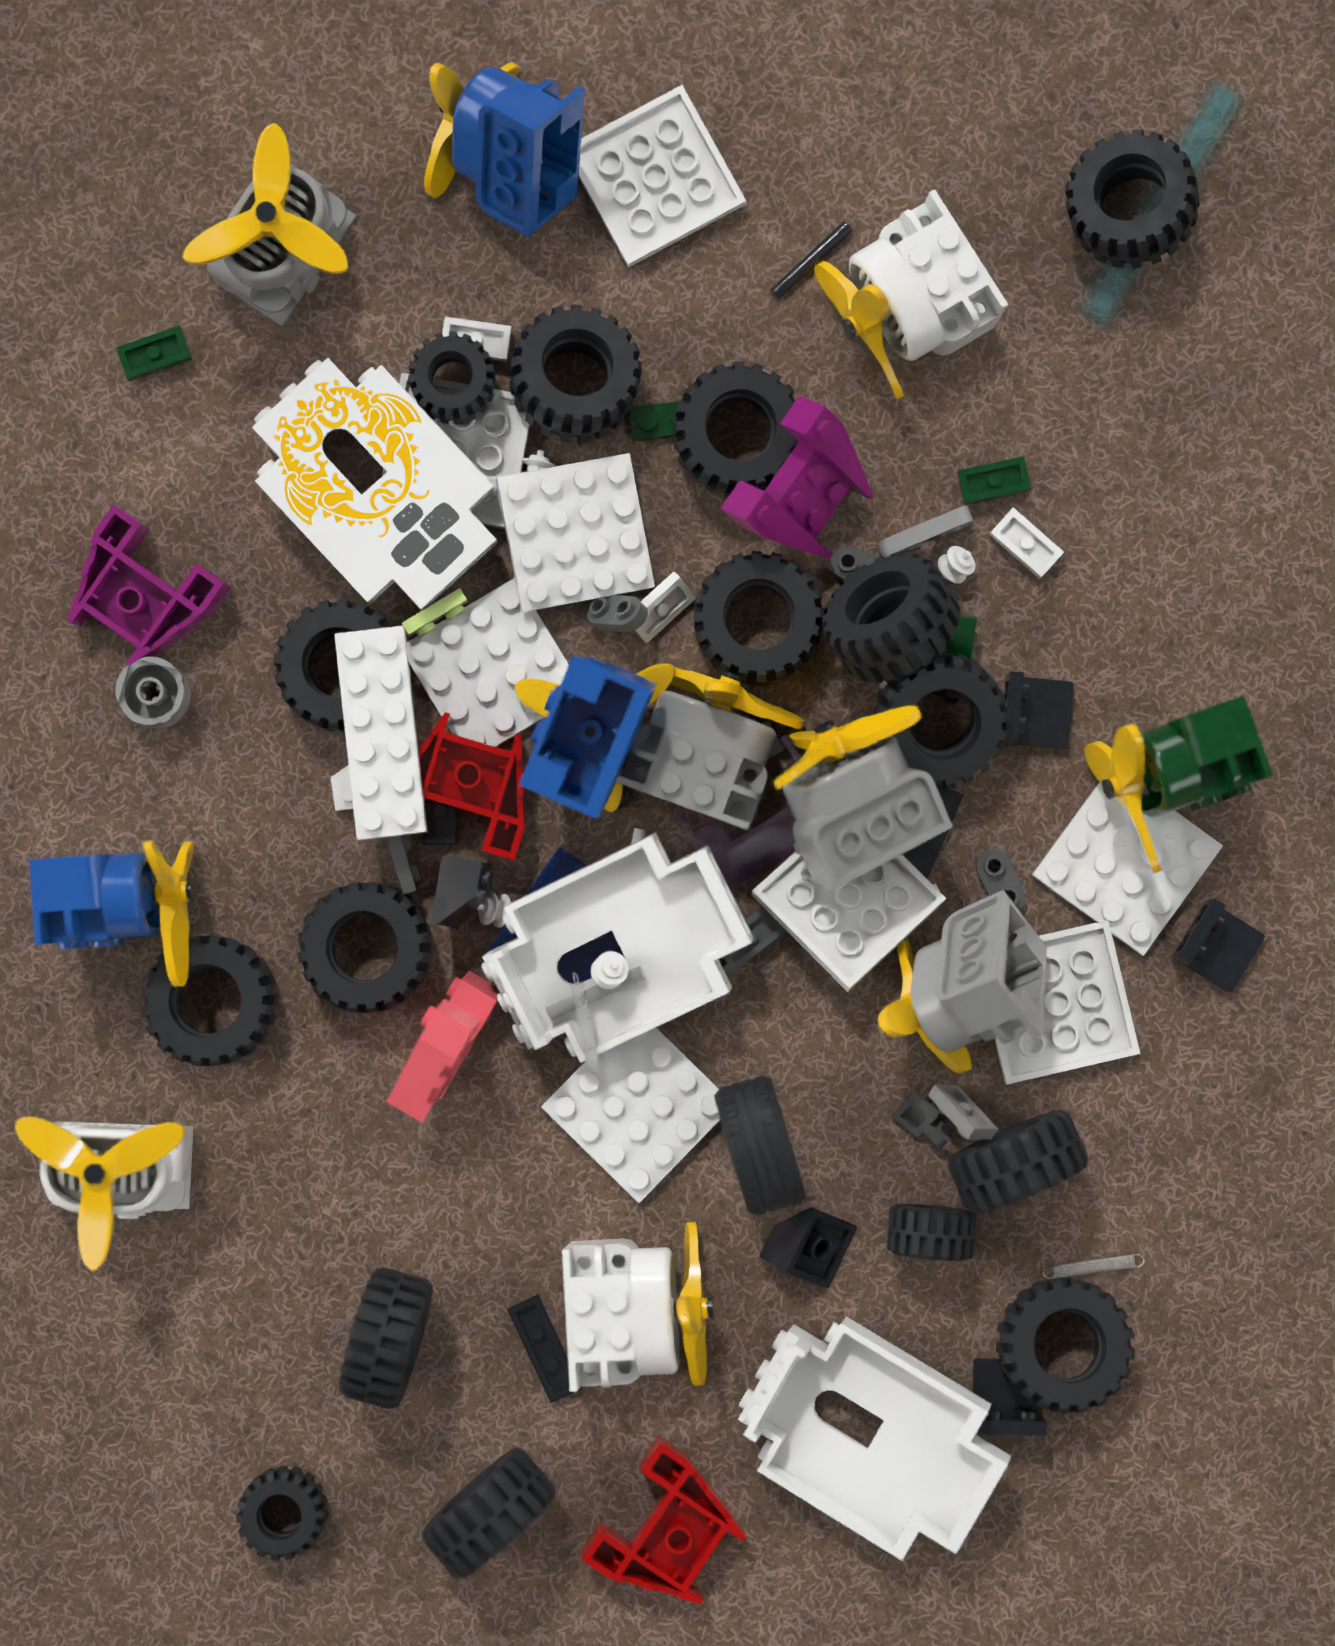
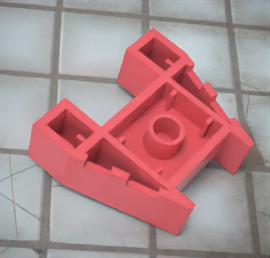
[387,971,500,1123]

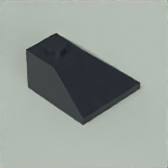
[430,855,494,928]
[759,1207,857,1288]

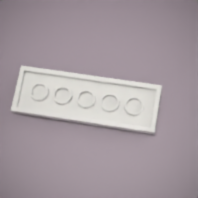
[335,626,427,841]

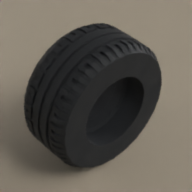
[714,1076,806,1215]

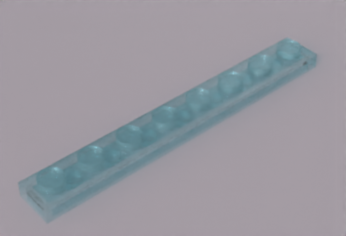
[1078,80,1244,327]

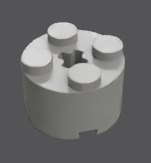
[115,657,191,729]

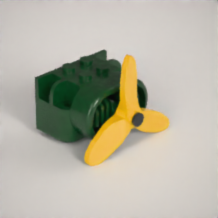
[1084,695,1273,873]

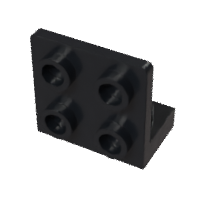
[1000,671,1074,749]
[1171,898,1265,992]
[973,1358,1047,1436]

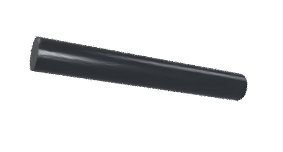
[770,221,853,299]

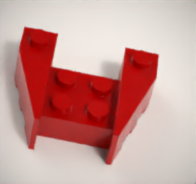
[418,712,524,860]
[581,1435,746,1604]

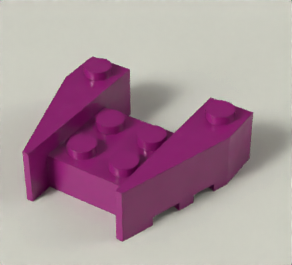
[720,396,874,559]
[67,505,232,665]

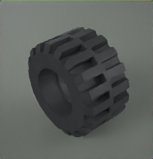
[408,331,496,424]
[886,1203,976,1261]
[236,1465,328,1561]

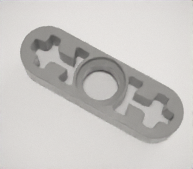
[877,506,974,558]

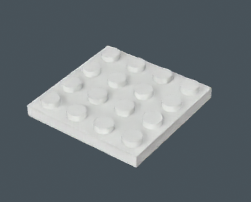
[579,85,746,268]
[382,373,530,529]
[495,453,655,613]
[407,578,569,747]
[1032,782,1223,956]
[751,852,946,992]
[994,920,1140,1085]
[541,1027,720,1203]

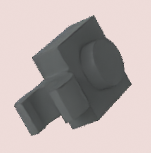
[891,1090,956,1148]

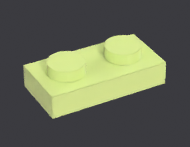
[402,588,468,638]

